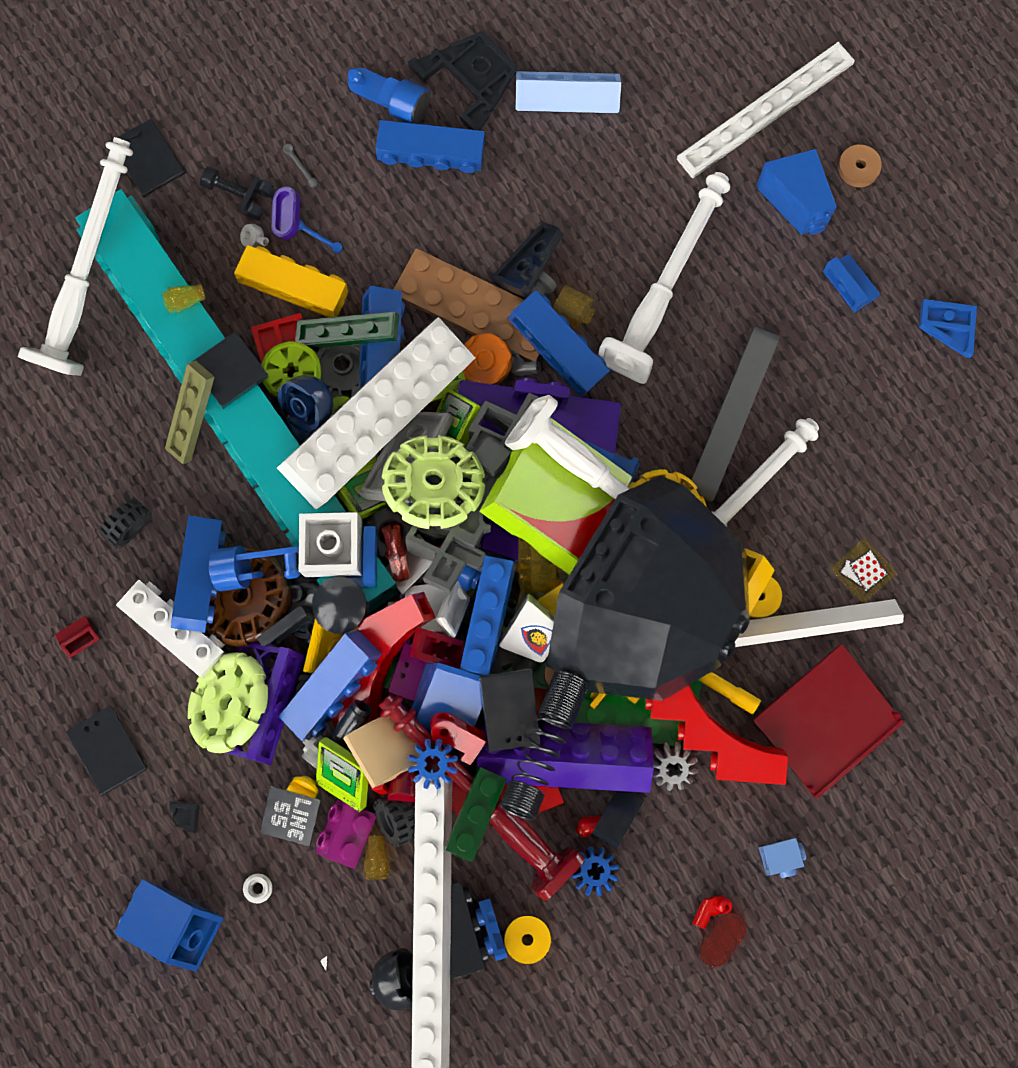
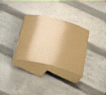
[343,716,427,788]

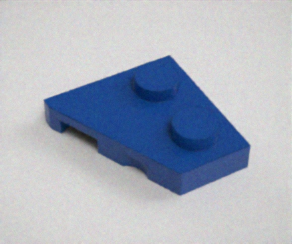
[919,299,977,358]
[475,898,507,961]

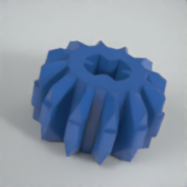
[408,739,458,789]
[571,847,619,896]

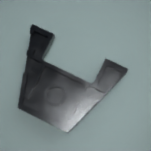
[408,31,517,131]

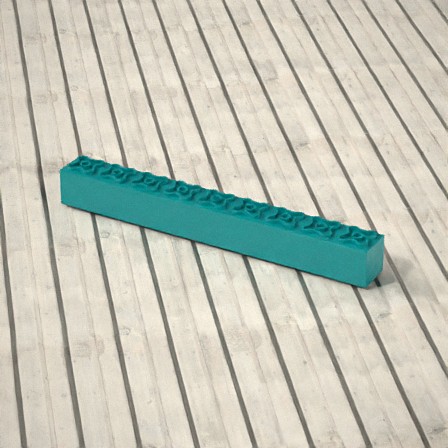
[75,189,399,612]

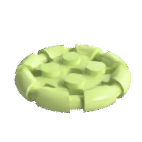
[382,435,485,529]
[188,652,268,753]

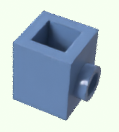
[758,838,806,878]

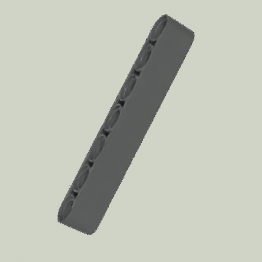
[691,326,780,503]

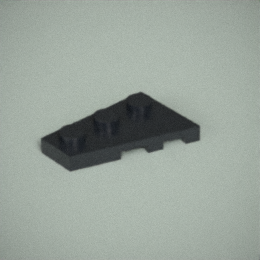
[490,222,563,297]

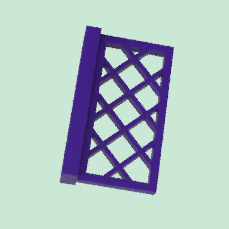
[226,642,304,765]

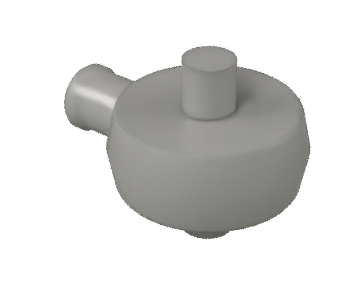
[240,224,269,248]

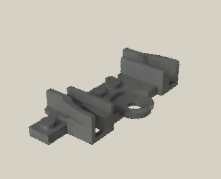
[405,393,540,594]

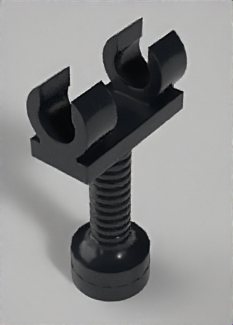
[200,166,275,221]

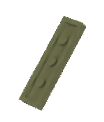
[165,360,215,464]

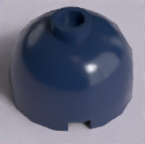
[278,375,334,433]

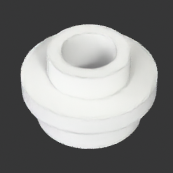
[243,874,273,903]

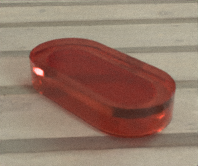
[699,913,746,967]

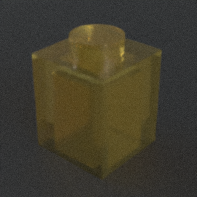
[553,285,595,330]

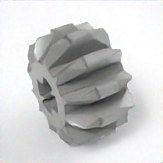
[652,741,698,791]

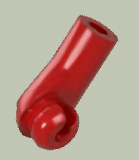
[576,815,601,838]
[692,895,732,930]

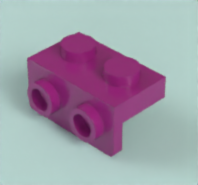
[315,799,376,869]

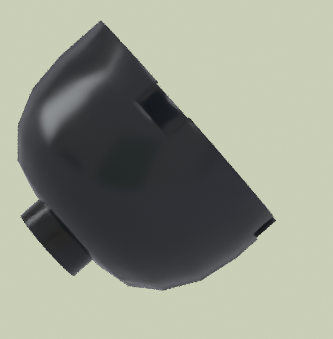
[370,948,413,1011]

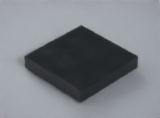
[192,331,269,409]

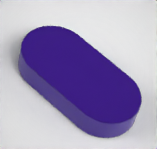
[271,187,300,240]

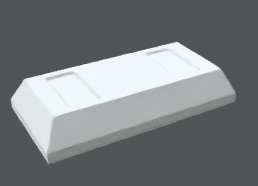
[435,581,470,638]

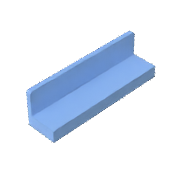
[516,71,621,113]

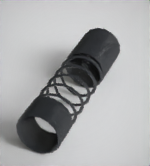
[500,671,589,820]

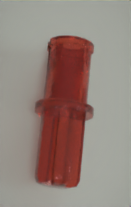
[382,524,409,582]

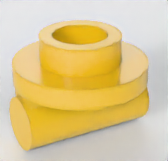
[286,776,318,798]

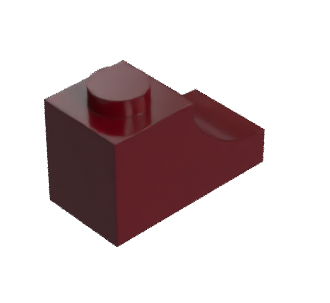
[409,628,466,669]

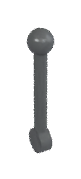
[283,144,318,188]

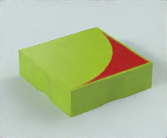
[479,417,632,575]

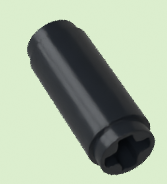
[329,700,372,750]

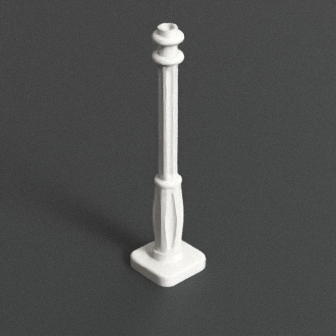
[18,137,133,376]
[599,172,730,384]
[505,395,629,499]
[712,418,819,527]

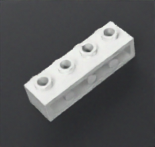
[116,580,226,679]

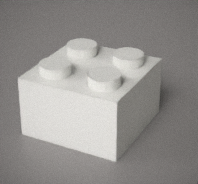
[299,512,362,577]

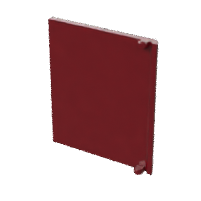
[753,644,904,799]

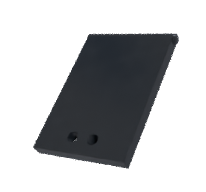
[110,119,185,197]
[479,669,540,752]
[65,706,148,796]

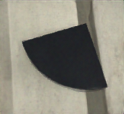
[169,801,200,833]

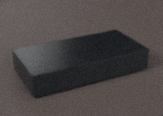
[257,605,315,647]
[592,791,644,848]

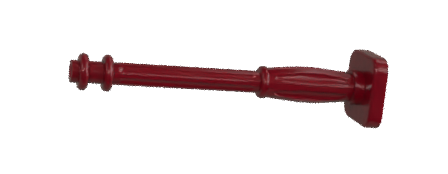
[379,694,585,901]

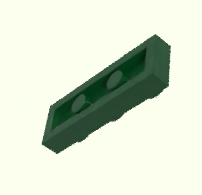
[444,767,507,862]

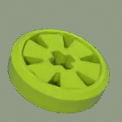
[261,342,322,399]

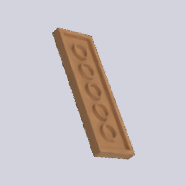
[393,248,540,362]

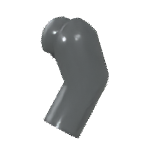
[510,350,541,376]

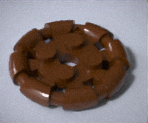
[206,547,292,647]

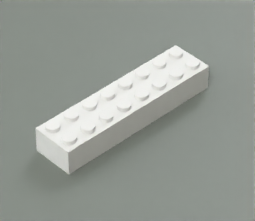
[277,317,475,509]

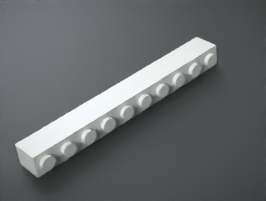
[412,777,452,1068]

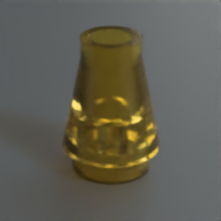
[161,284,205,314]
[362,836,391,880]

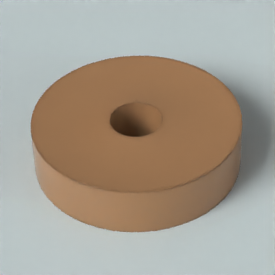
[838,145,882,187]

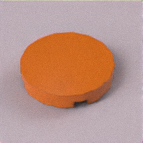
[463,333,513,385]

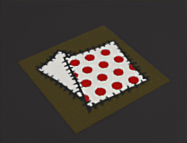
[830,538,898,604]

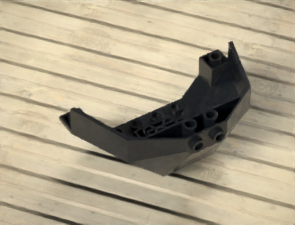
[546,476,750,701]

